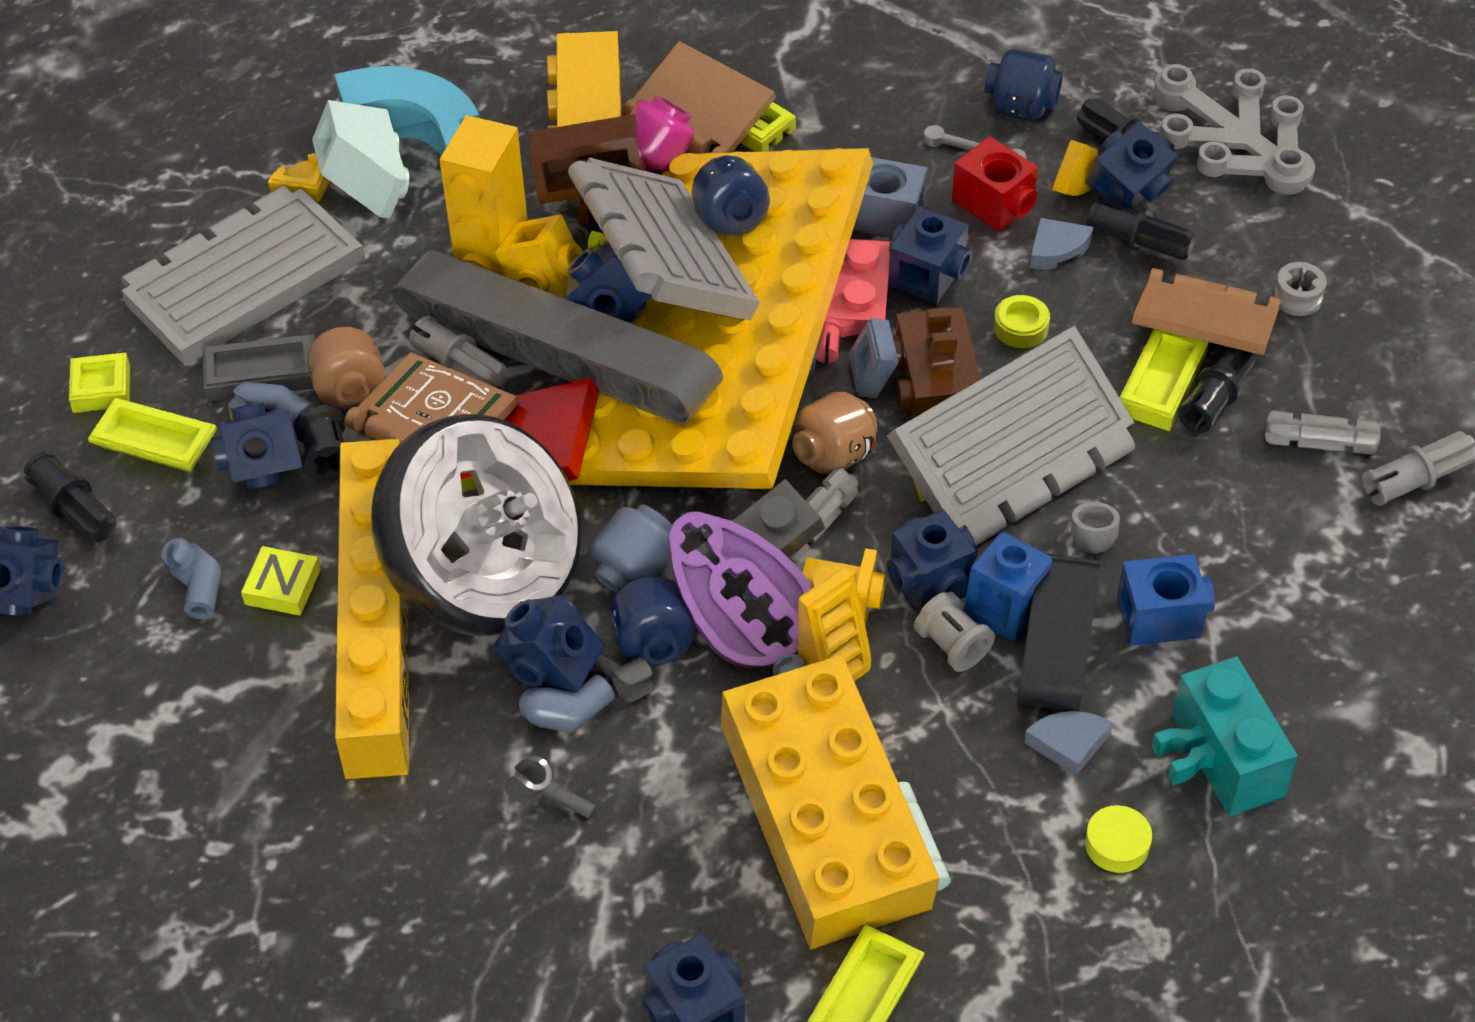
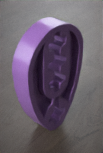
[668,512,811,669]

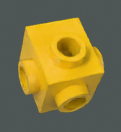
[495,214,583,299]

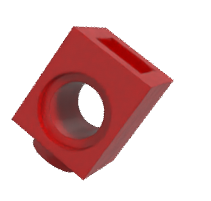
[952,136,1038,232]

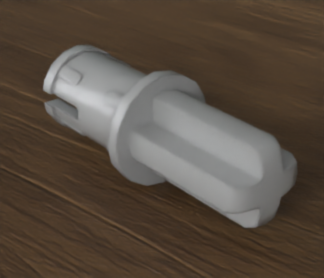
[409,316,506,388]
[1362,431,1475,506]

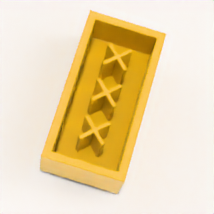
[721,655,940,950]

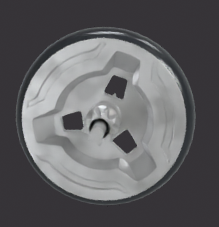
[371,414,581,636]

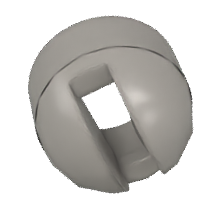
[1071,502,1120,554]

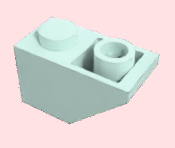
[312,100,409,219]

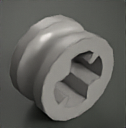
[1273,262,1327,316]

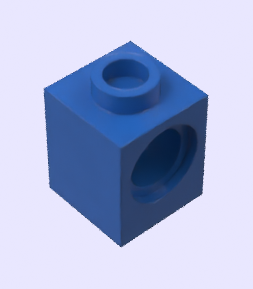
[1117,554,1215,646]

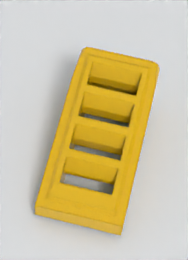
[798,567,871,682]

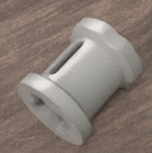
[914,591,995,672]

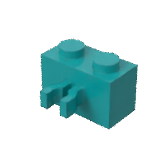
[1152,656,1298,816]

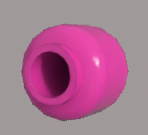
[629,95,694,173]

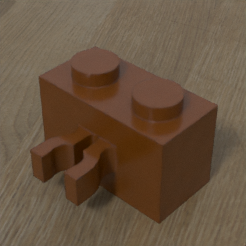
[528,114,645,226]
[893,307,981,420]

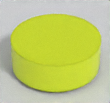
[994,295,1050,349]
[1085,805,1152,873]

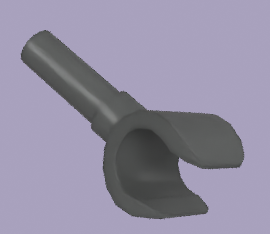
[594,653,655,703]
[504,756,596,819]

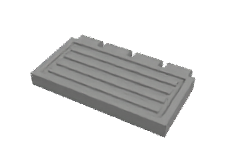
[568,158,760,321]
[121,186,365,366]
[887,325,1135,546]

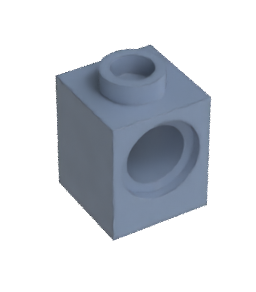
[853,157,927,238]

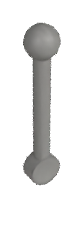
[924,125,1027,159]

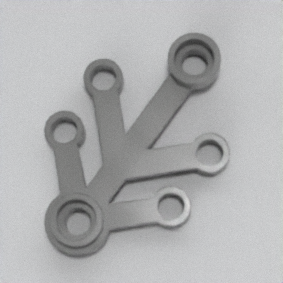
[1153,64,1315,195]

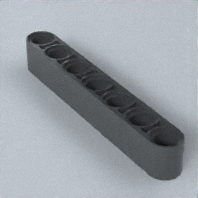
[391,250,723,424]

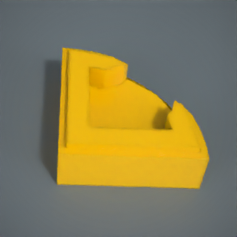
[1052,140,1099,196]
[268,153,330,202]

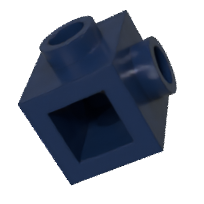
[1085,121,1178,209]
[888,206,972,304]
[565,241,652,323]
[211,402,302,489]
[887,509,978,615]
[0,526,64,615]
[492,595,605,692]
[640,933,746,1022]

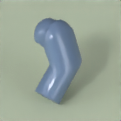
[228,382,315,425]

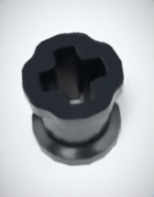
[294,405,345,482]

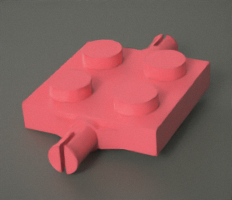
[816,239,890,364]

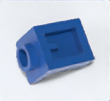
[964,533,1052,643]

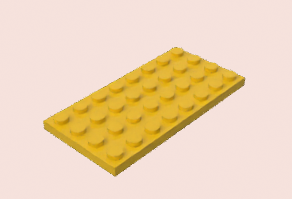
[569,148,873,489]

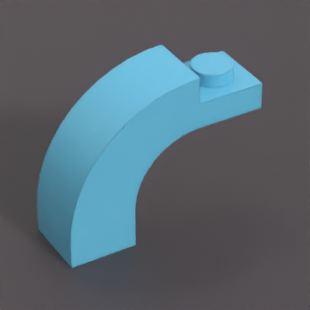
[334,66,480,156]

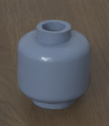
[590,504,672,593]

